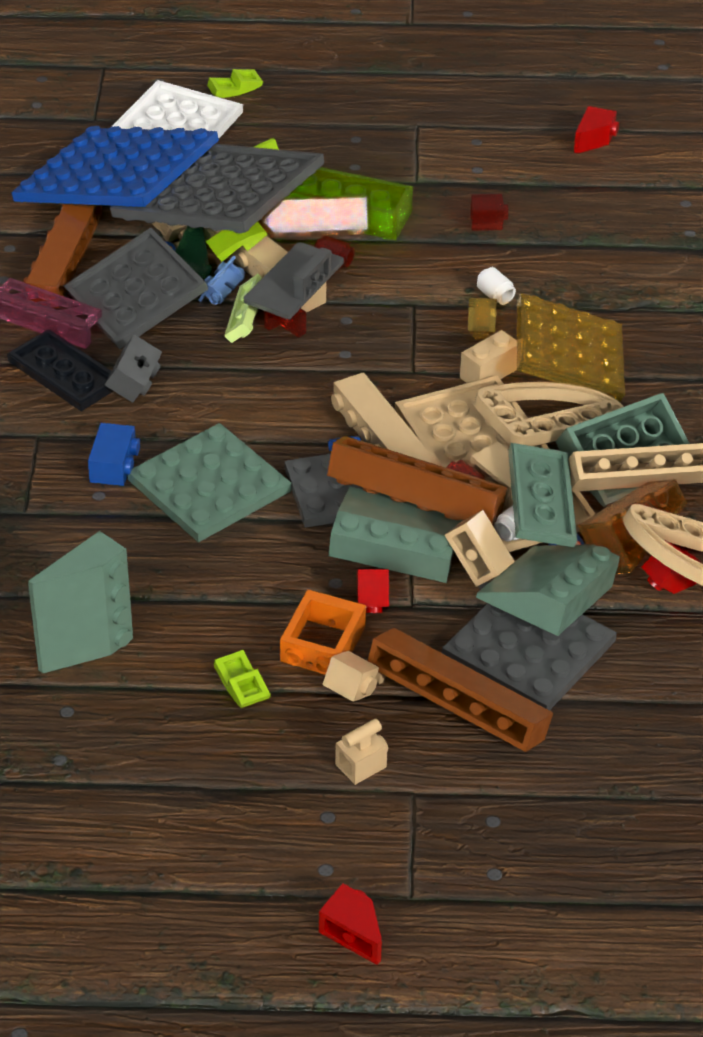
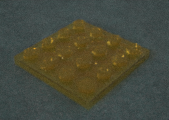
[517,293,625,402]

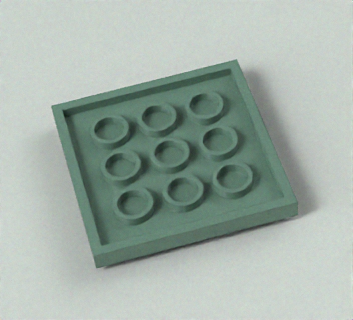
[127,423,291,543]

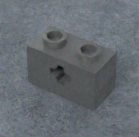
[104,334,162,403]

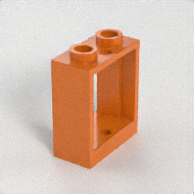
[280,589,366,675]

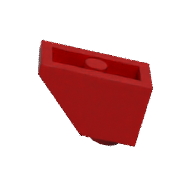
[574,106,619,153]
[641,540,701,594]
[356,569,389,613]
[319,883,382,965]

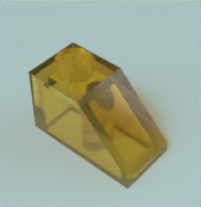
[467,298,497,339]

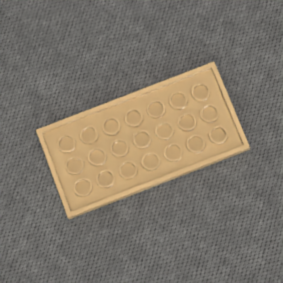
[395,375,599,552]

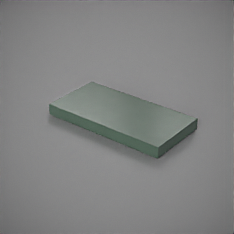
[508,443,577,547]

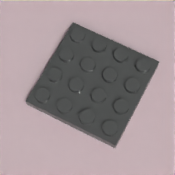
[64,228,208,350]
[442,604,617,710]

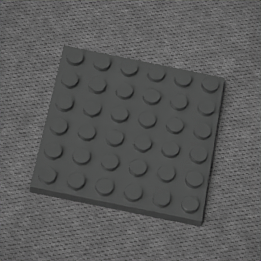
[110,144,325,233]

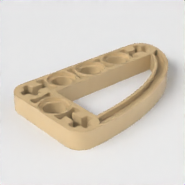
[474,382,624,446]
[623,504,703,586]

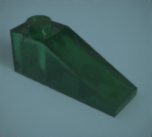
[175,226,212,281]

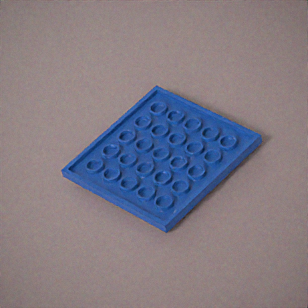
[11,126,219,207]

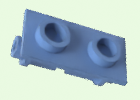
[199,256,245,305]

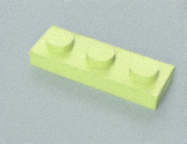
[224,274,262,343]

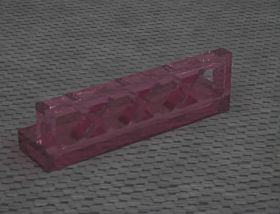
[0,278,102,349]

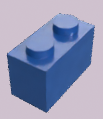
[88,423,140,486]

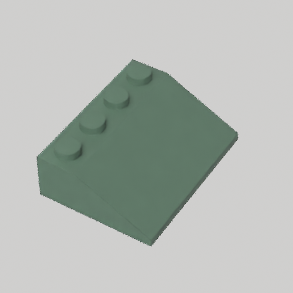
[555,393,690,507]
[328,487,463,583]
[28,531,133,674]
[476,544,620,636]

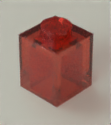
[470,194,508,231]

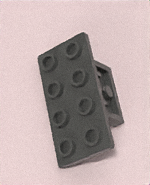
[244,242,344,319]

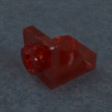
[264,308,306,338]

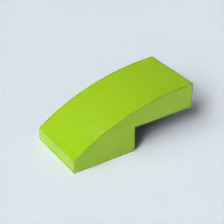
[207,69,263,98]
[206,221,268,262]
[214,650,271,708]

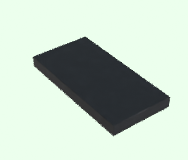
[7,329,113,411]

